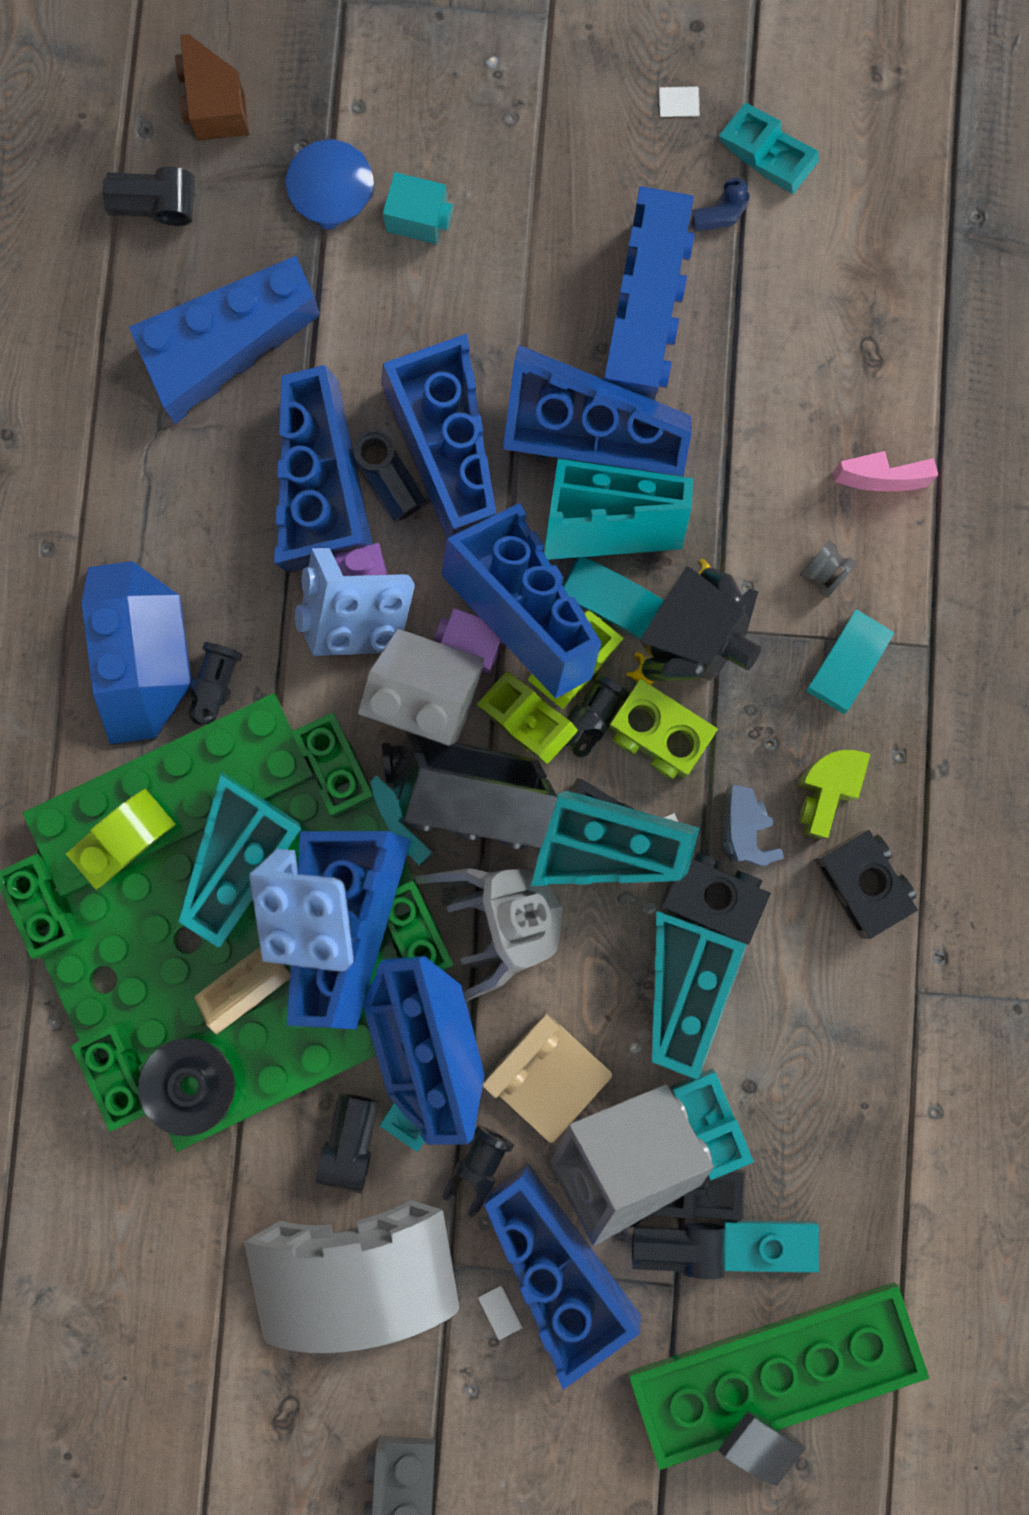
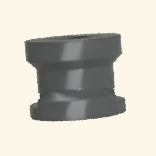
[800,540,857,598]

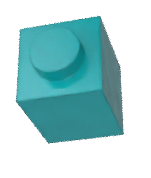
[383,172,454,245]

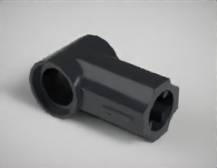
[102,167,195,226]
[353,430,427,524]
[315,1093,379,1194]
[632,1222,726,1279]

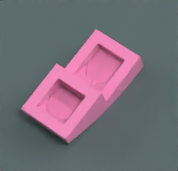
[832,451,938,492]

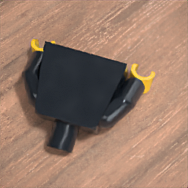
[626,558,761,685]

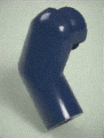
[691,178,750,232]

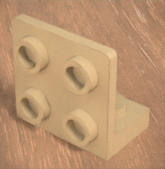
[483,1011,612,1143]

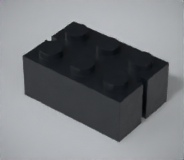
[392,732,558,849]

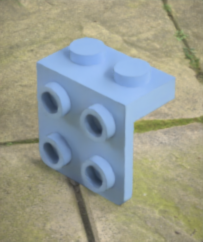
[295,548,415,656]
[249,849,353,971]

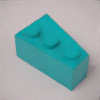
[544,459,693,560]
[179,771,301,948]
[531,790,700,886]
[652,911,747,1080]

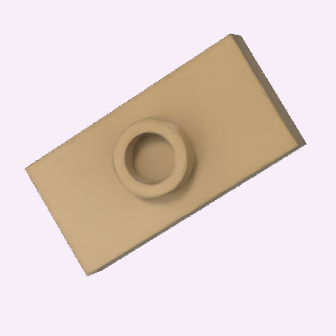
[194,947,290,1034]

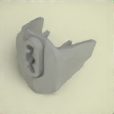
[414,868,563,1001]

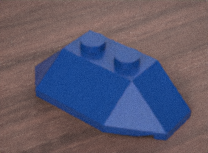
[82,561,192,745]
[363,956,485,1145]

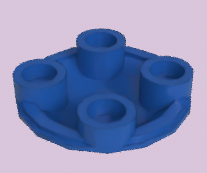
[286,139,375,229]

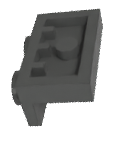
[363,1436,436,1515]

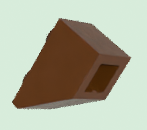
[175,34,250,141]

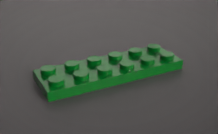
[628,1282,930,1470]

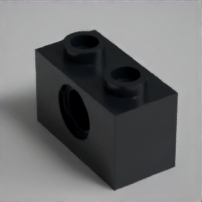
[813,830,918,939]
[659,852,771,945]

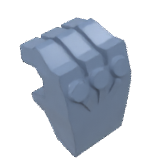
[722,785,784,866]

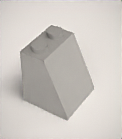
[358,629,485,746]
[549,1084,714,1246]

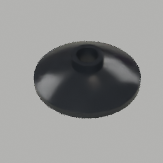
[138,1038,235,1136]

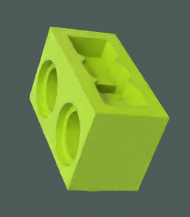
[608,678,718,780]

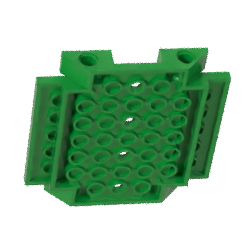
[0,693,454,1152]

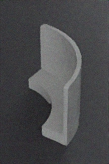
[244,1200,459,1353]

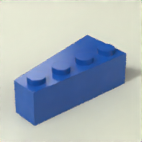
[604,186,695,400]
[129,256,320,424]
[381,333,496,538]
[503,345,692,476]
[274,365,373,573]
[441,503,601,699]
[287,831,411,1029]
[484,1163,641,1390]

